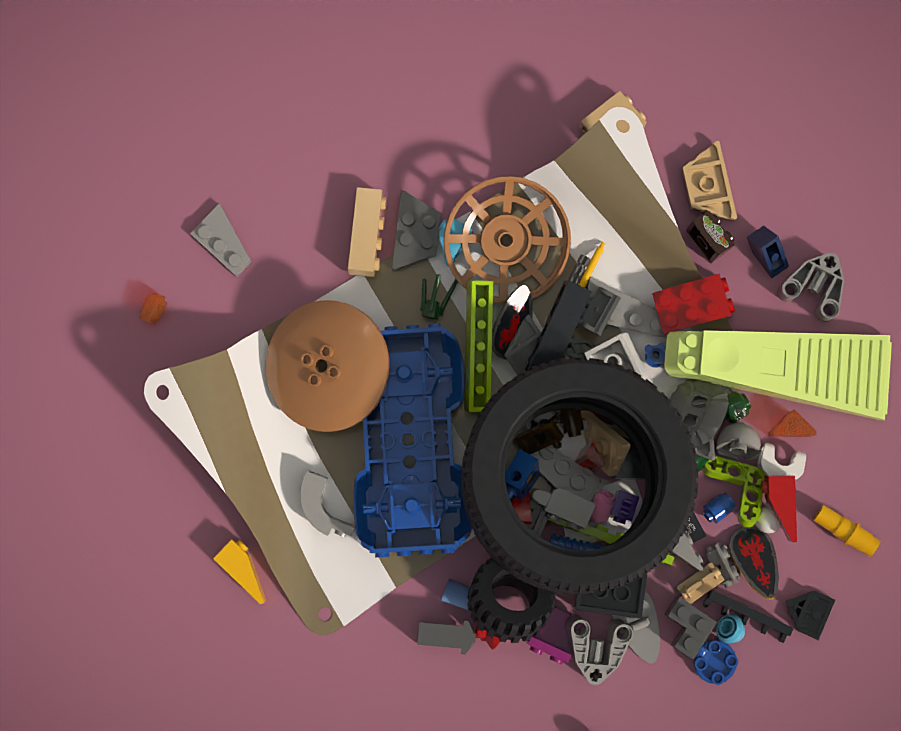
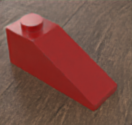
[761,475,797,542]

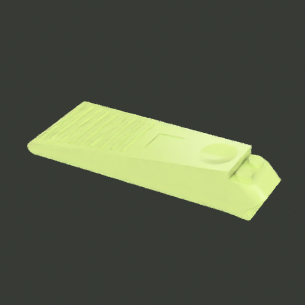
[664,331,892,421]

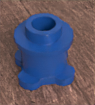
[644,343,666,368]

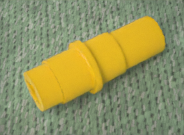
[813,504,881,557]

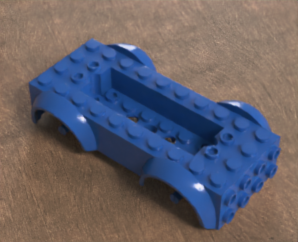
[353,324,472,558]

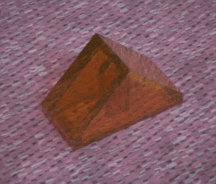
[768,409,816,437]

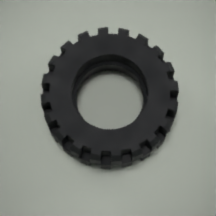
[467,558,556,643]

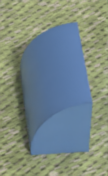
[441,579,470,610]

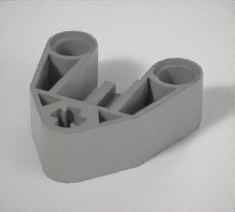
[777,253,845,322]
[566,615,633,685]

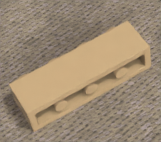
[348,187,387,277]

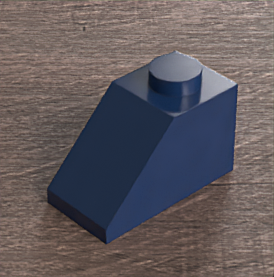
[747,225,789,278]

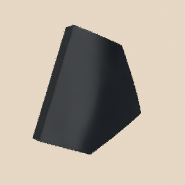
[786,591,835,640]

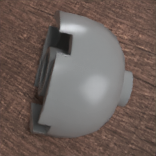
[716,422,761,461]

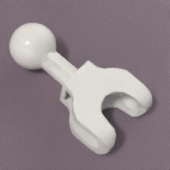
[755,442,806,533]

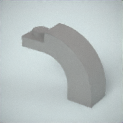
[300,470,355,537]

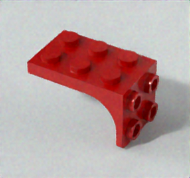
[652,274,735,335]

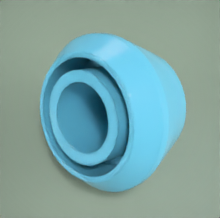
[716,614,745,643]

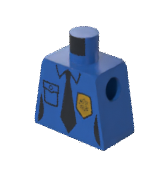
[505,449,540,503]

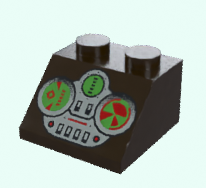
[686,211,735,263]

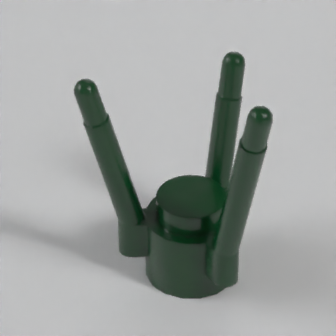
[420,274,458,320]

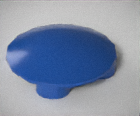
[694,640,738,685]

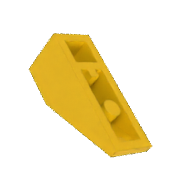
[213,539,266,604]

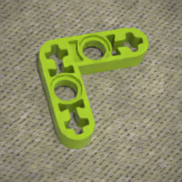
[702,456,765,527]

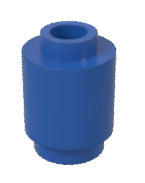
[703,492,736,524]

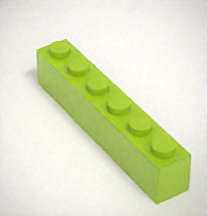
[464,281,493,412]

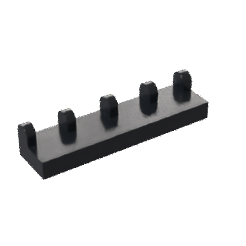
[703,590,794,643]

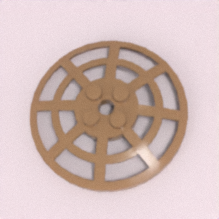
[443,176,571,305]

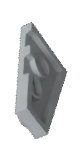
[190,204,251,277]

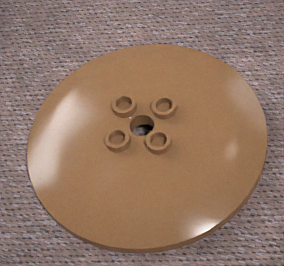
[266,300,390,432]

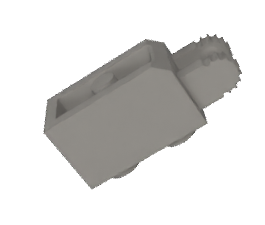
[531,488,596,531]

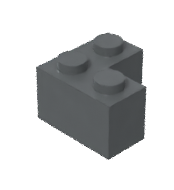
[664,596,717,659]

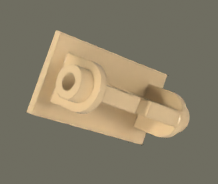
[677,562,725,604]

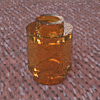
[139,292,167,325]

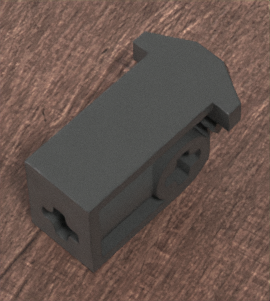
[417,620,476,655]

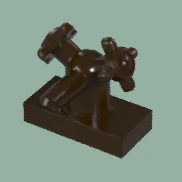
[515,411,565,454]

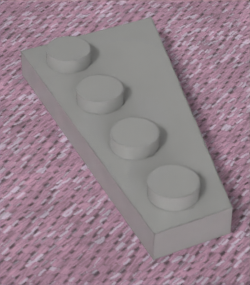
[581,277,665,337]
[517,446,609,501]

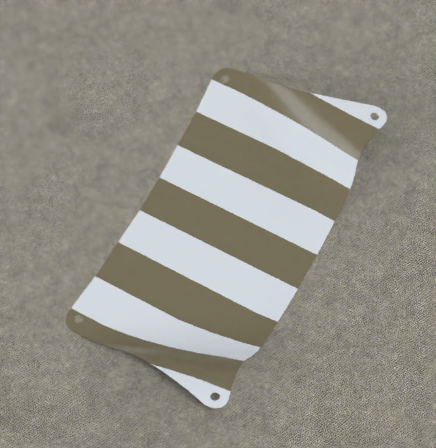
[144,107,740,635]

